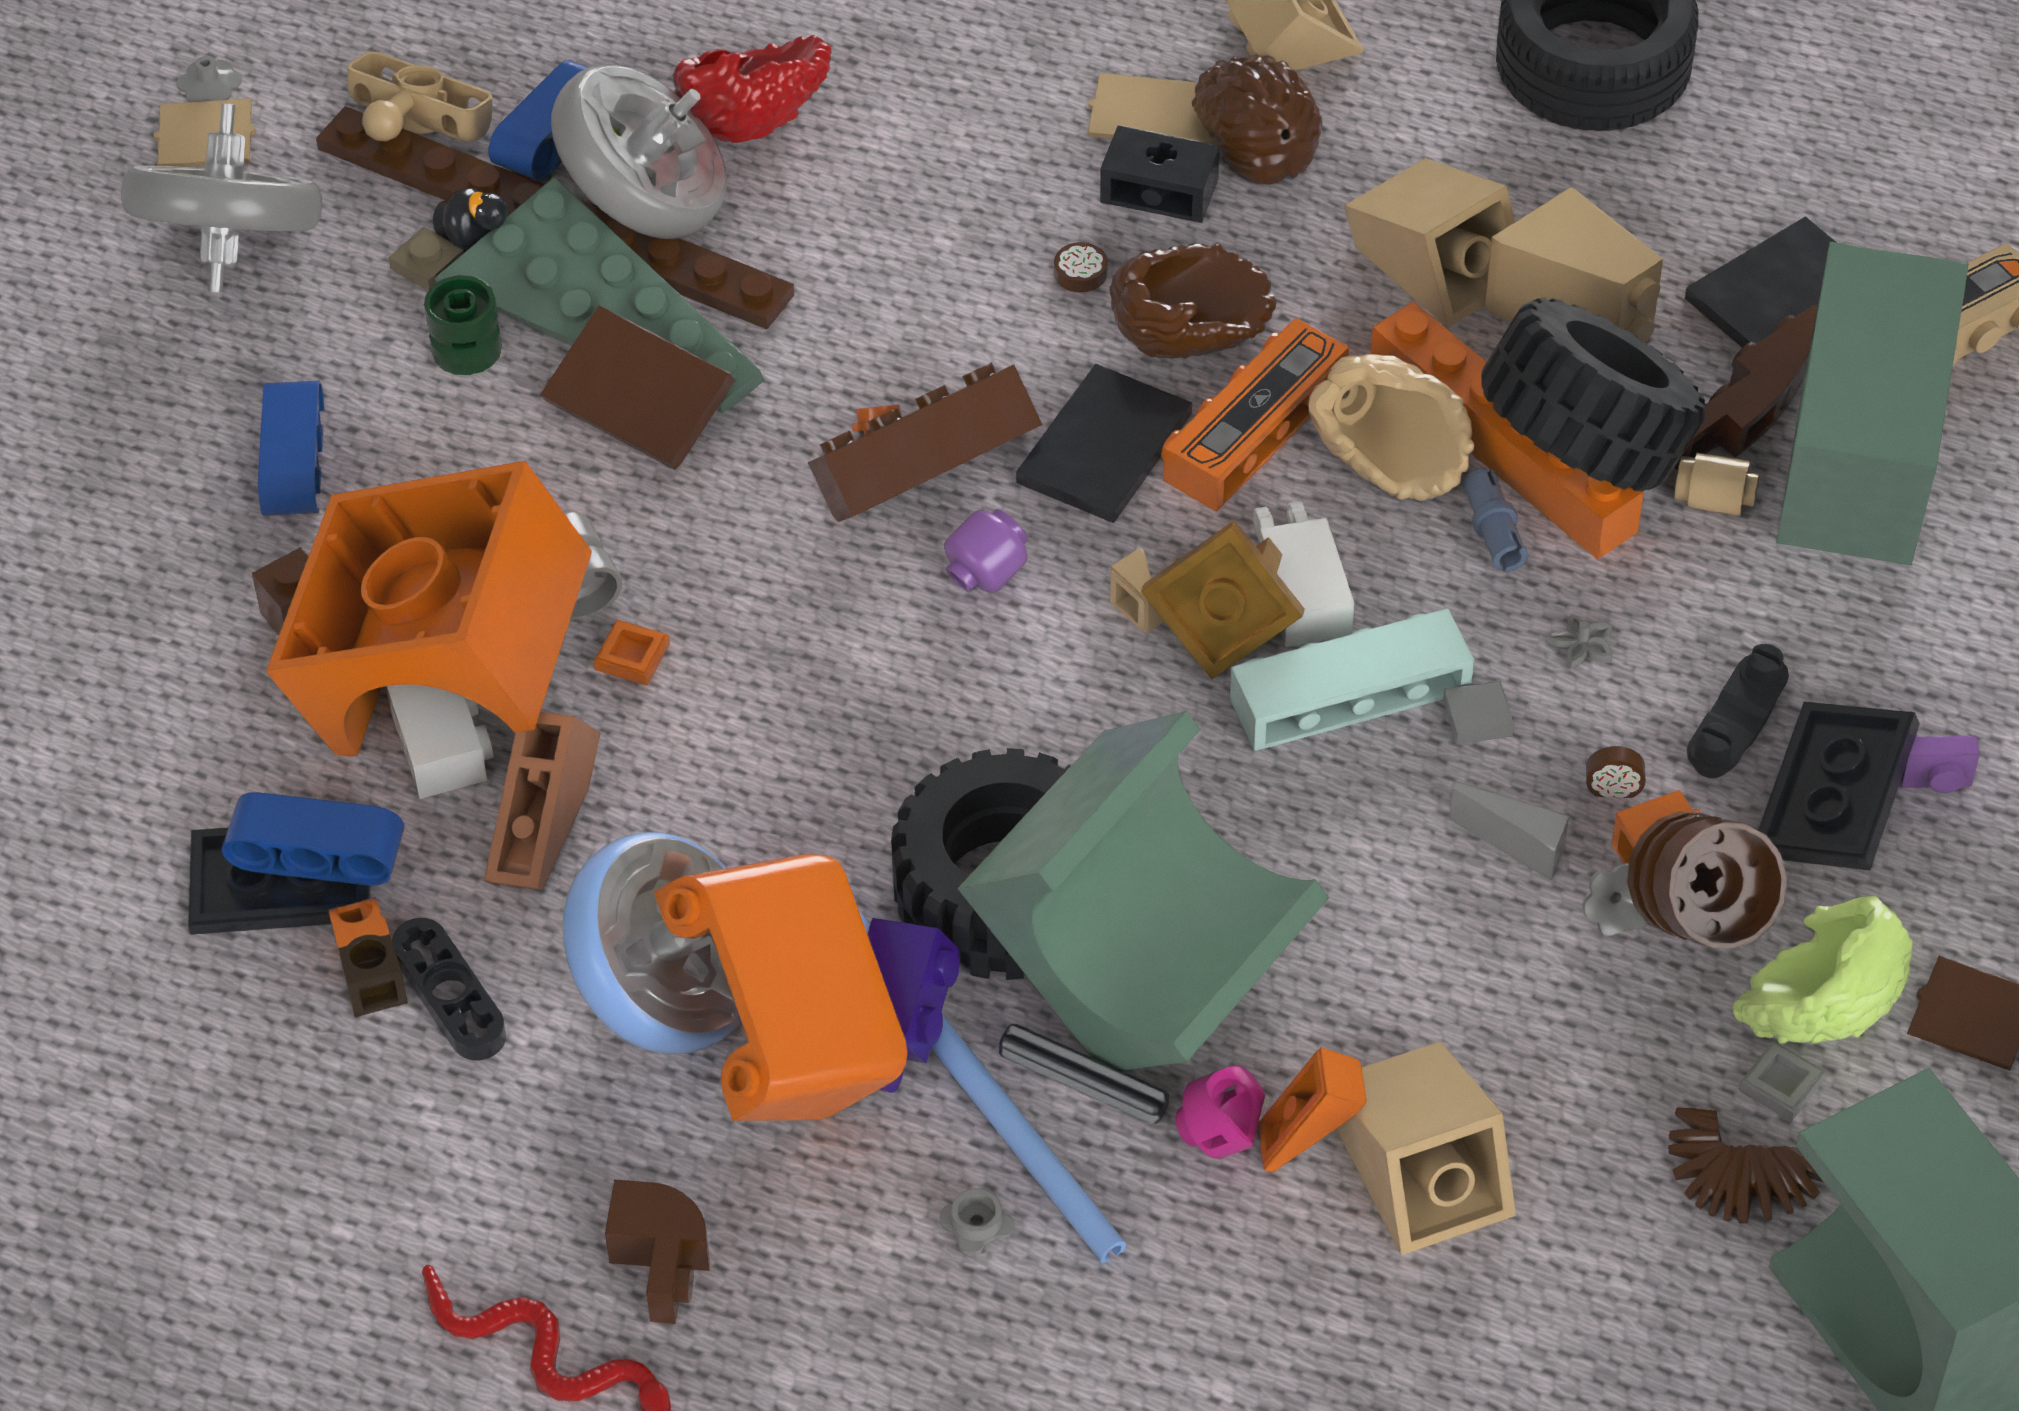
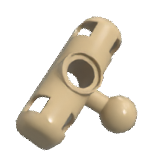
[347,52,493,143]

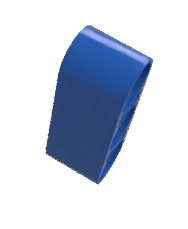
[488,60,589,181]
[258,380,324,516]
[222,792,405,885]

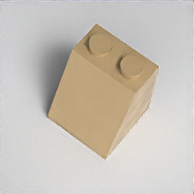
[1344,158,1515,328]
[1485,186,1663,343]
[1336,1041,1516,1255]

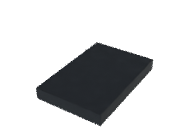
[1685,216,1837,348]
[1016,363,1192,523]
[1758,701,1920,870]
[188,827,370,935]

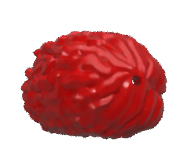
[673,35,832,143]

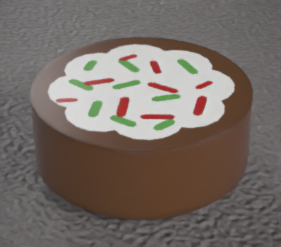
[1054,242,1108,292]
[1586,746,1646,798]

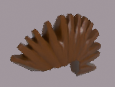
[1668,1107,1824,1223]

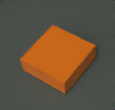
[594,620,670,685]

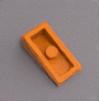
[1258,1047,1367,1173]

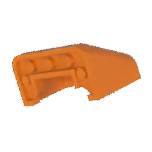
[654,854,908,1121]

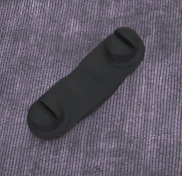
[1687,644,1789,778]

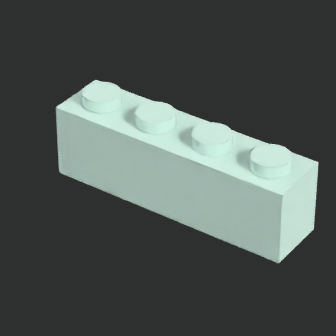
[1230,608,1474,751]

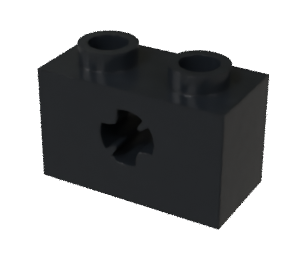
[1100,125,1220,223]

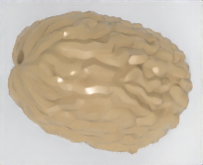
[1309,354,1475,501]

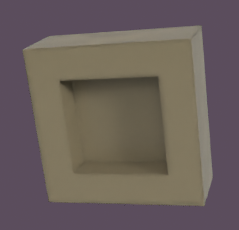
[388,227,464,291]

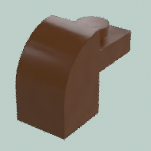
[605,1179,710,1324]

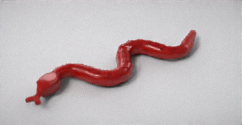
[422,1265,671,1411]

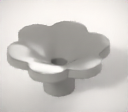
[176,56,242,102]
[1582,863,1647,936]

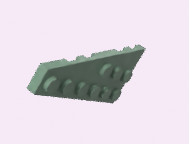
[434,177,764,413]

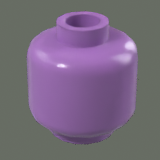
[944,509,1028,593]

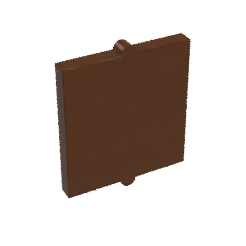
[1907,955,2019,1071]

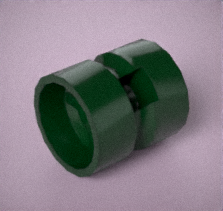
[424,275,502,375]

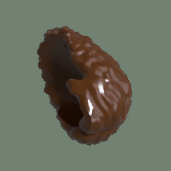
[1192,54,1323,185]
[1109,243,1276,359]

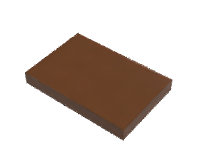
[540,305,735,470]

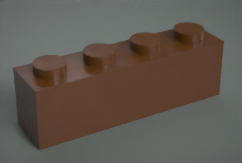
[807,362,1042,522]

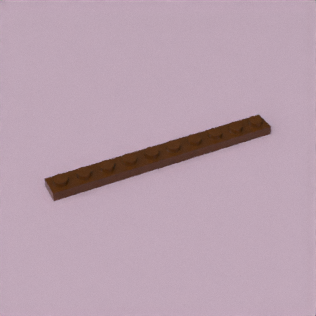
[316,106,794,329]

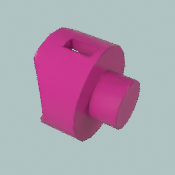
[1175,1066,1265,1159]

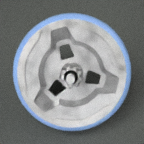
[563,832,742,1054]

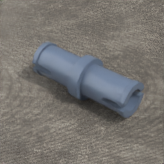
[1462,468,1528,572]

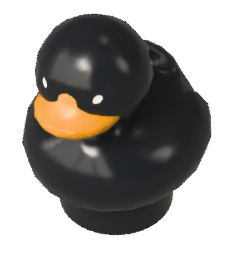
[433,187,508,253]

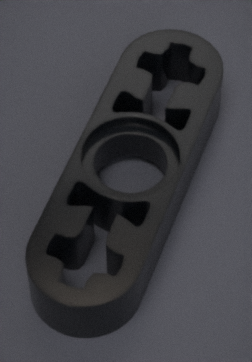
[392,918,506,1060]

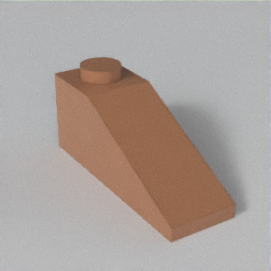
[484,712,601,891]

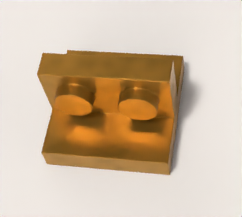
[1141,520,1305,680]

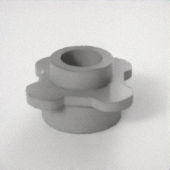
[940,1188,1014,1255]

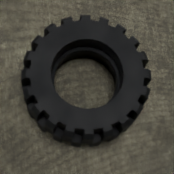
[1481,298,1705,491]
[891,748,1071,980]

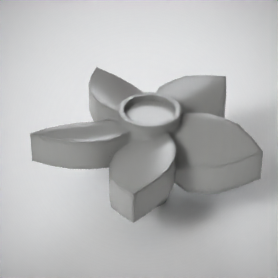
[1546,614,1613,669]

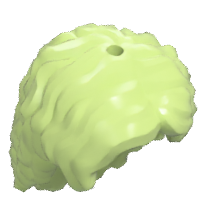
[1732,896,1913,1044]

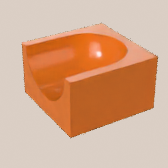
[266,461,592,757]

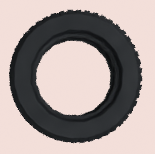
[1496,0,1699,131]

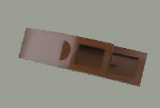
[1674,304,1817,470]

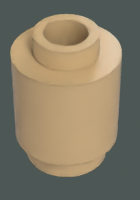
[1674,452,1760,516]

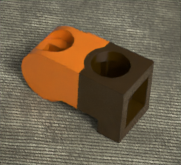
[328,897,408,1018]

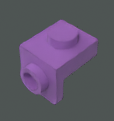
[1900,711,1980,793]

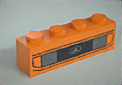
[1161,318,1349,512]

